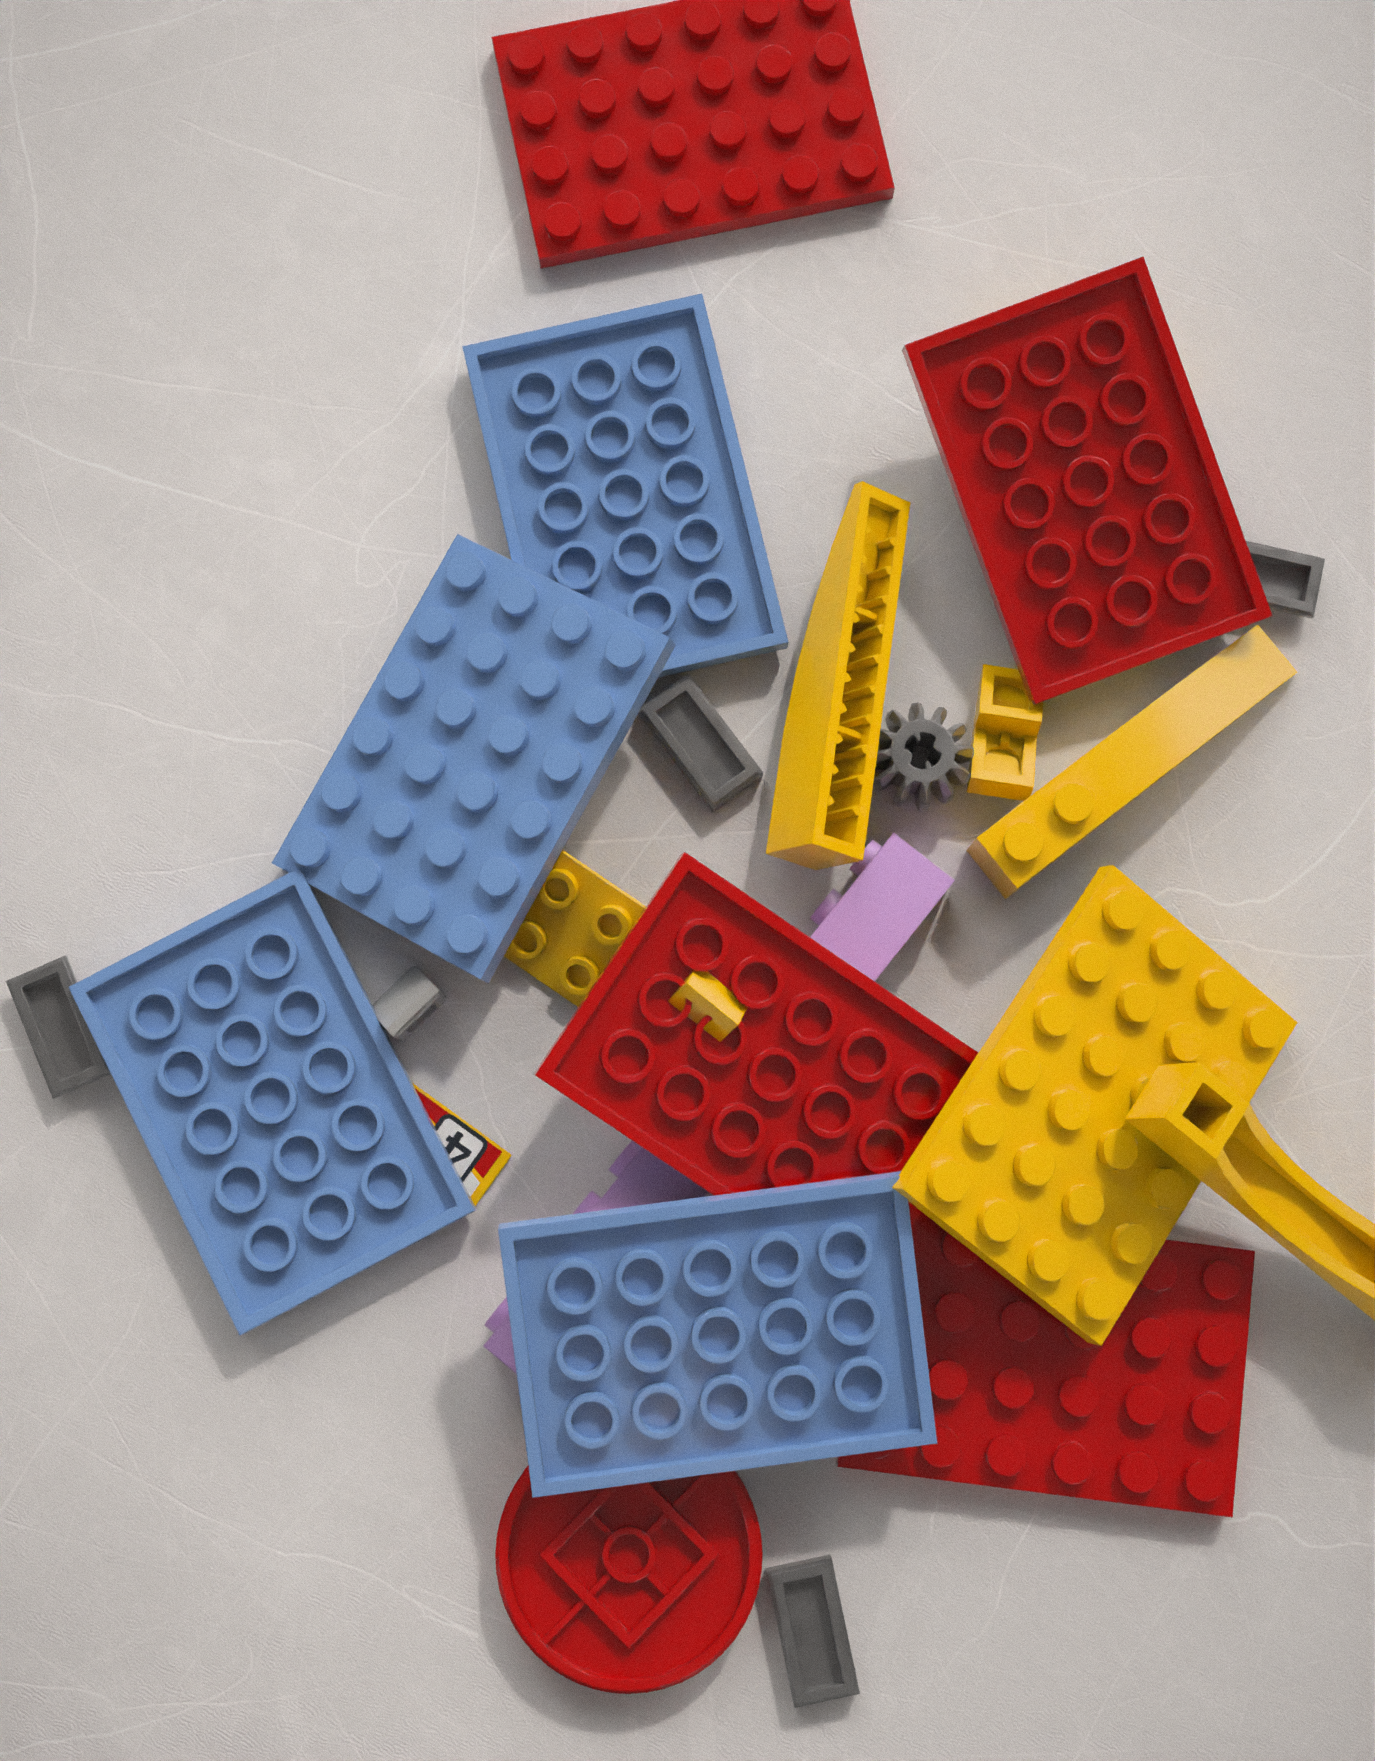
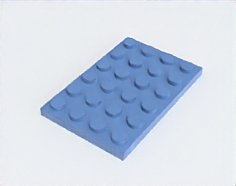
[462,293,789,678]
[272,534,676,983]
[69,868,477,1336]
[498,1171,937,1498]

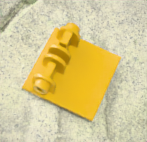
[504,850,646,1007]

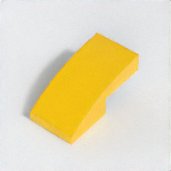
[966,664,1043,801]

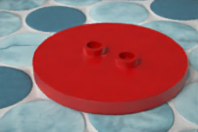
[495,1466,763,1694]

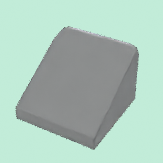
[372,966,447,1041]

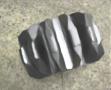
[873,702,974,812]

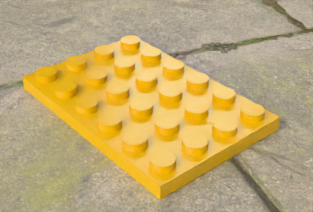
[892,865,1298,1346]

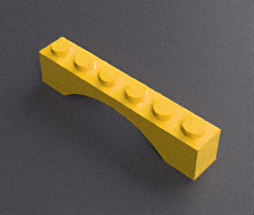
[1125,1062,1375,1321]

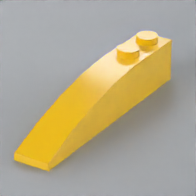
[766,481,911,870]
[966,625,1297,900]

